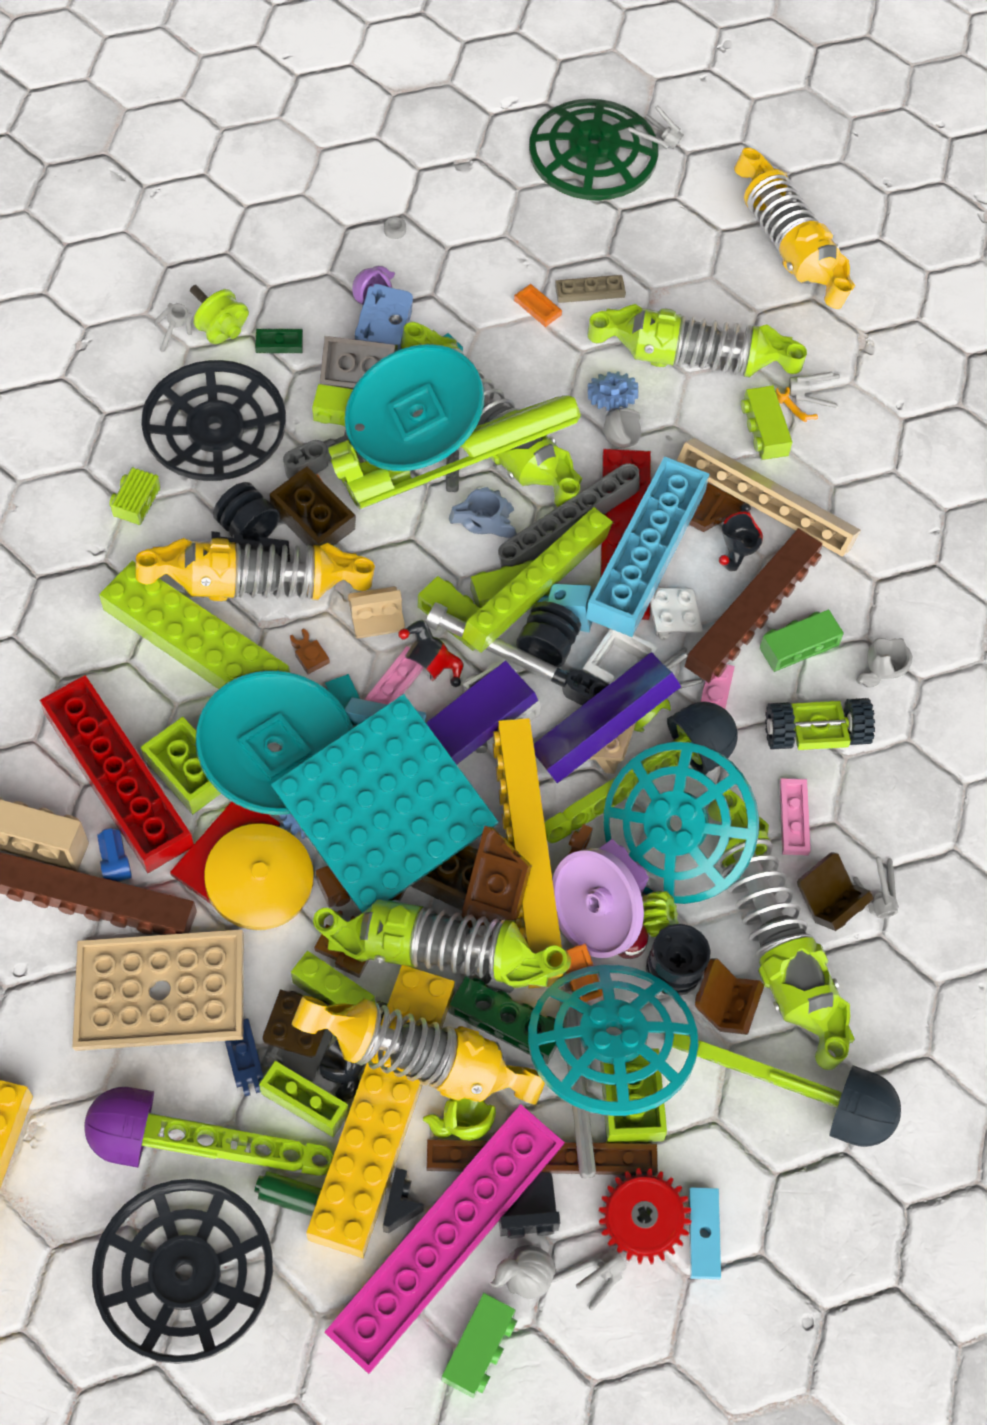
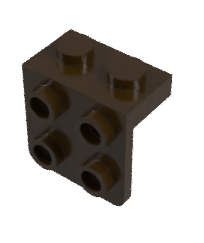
[797,852,874,931]
[262,989,330,1058]

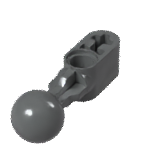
[283,424,365,479]

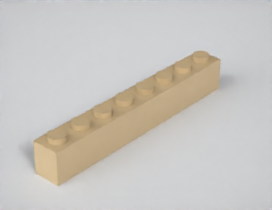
[676,438,861,557]

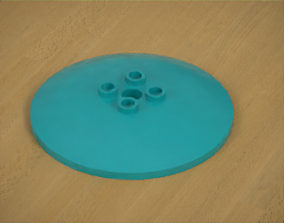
[345,344,485,471]
[196,671,353,815]

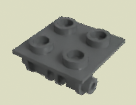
[261,1029,333,1082]

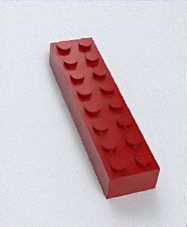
[39,675,194,874]

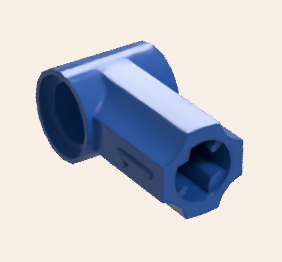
[97,828,132,882]

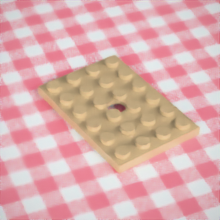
[72,930,244,1051]

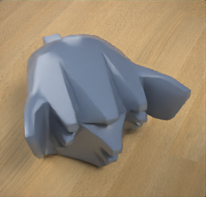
[448,487,517,538]

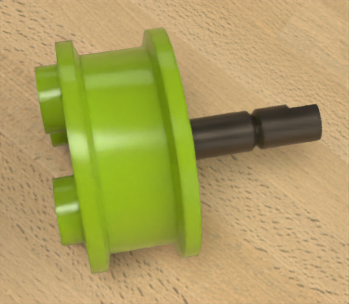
[190,285,249,344]

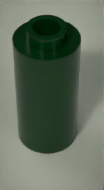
[254,1171,322,1217]

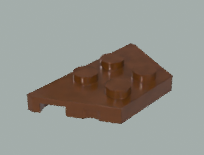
[689,483,745,532]
[461,826,532,928]

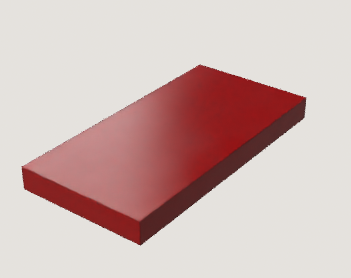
[170,802,280,905]

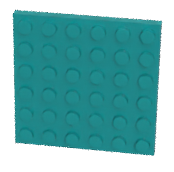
[271,694,499,913]

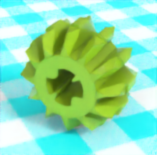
[642,891,679,937]

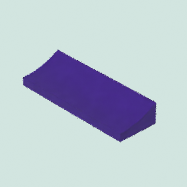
[533,652,682,783]
[426,660,539,765]

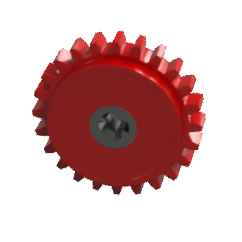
[598,1168,692,1265]

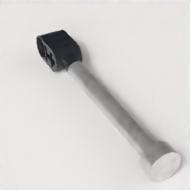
[426,602,609,706]

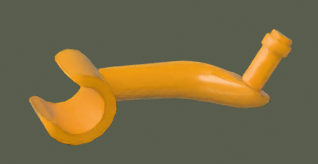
[775,387,818,422]

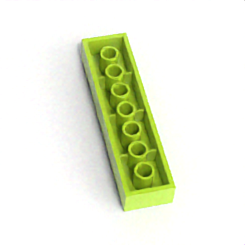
[99,560,290,689]

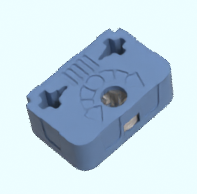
[355,284,413,350]

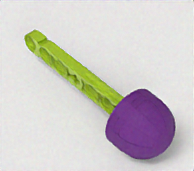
[84,1087,333,1176]

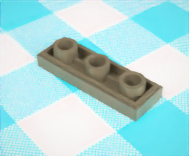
[555,275,626,303]

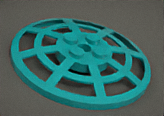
[603,742,759,904]
[528,965,699,1116]

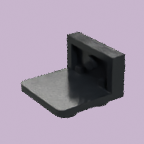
[499,1172,561,1239]

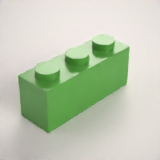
[760,609,844,672]
[442,1293,518,1399]

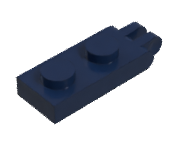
[225,1018,264,1097]

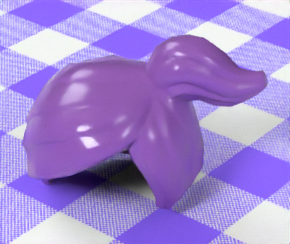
[352,266,395,305]

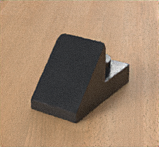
[383,1168,424,1233]

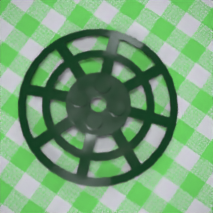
[529,99,658,201]

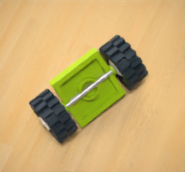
[765,698,875,750]

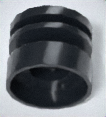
[213,482,280,540]
[516,601,581,667]
[645,924,711,995]

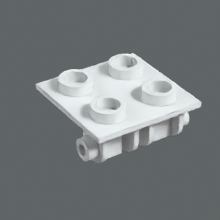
[650,588,703,640]

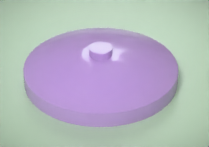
[552,848,644,958]

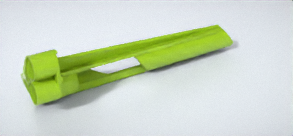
[328,395,581,510]

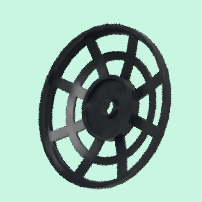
[141,360,286,481]
[92,1179,273,1364]

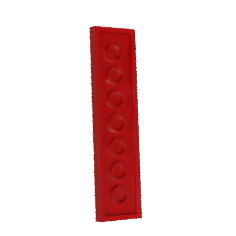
[600,449,651,620]

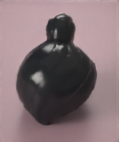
[320,1037,364,1102]

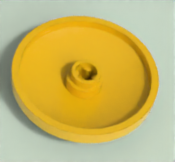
[205,824,314,930]

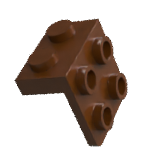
[695,958,764,1035]

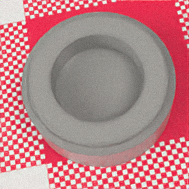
[384,217,406,239]

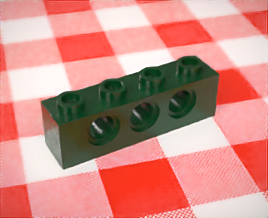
[449,976,565,1064]

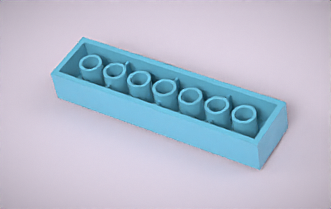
[586,456,709,637]

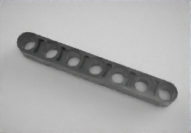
[498,464,640,568]

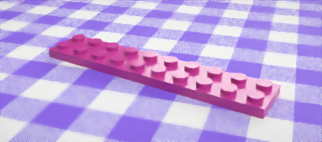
[324,1104,565,1374]

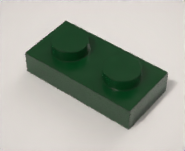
[255,329,303,353]

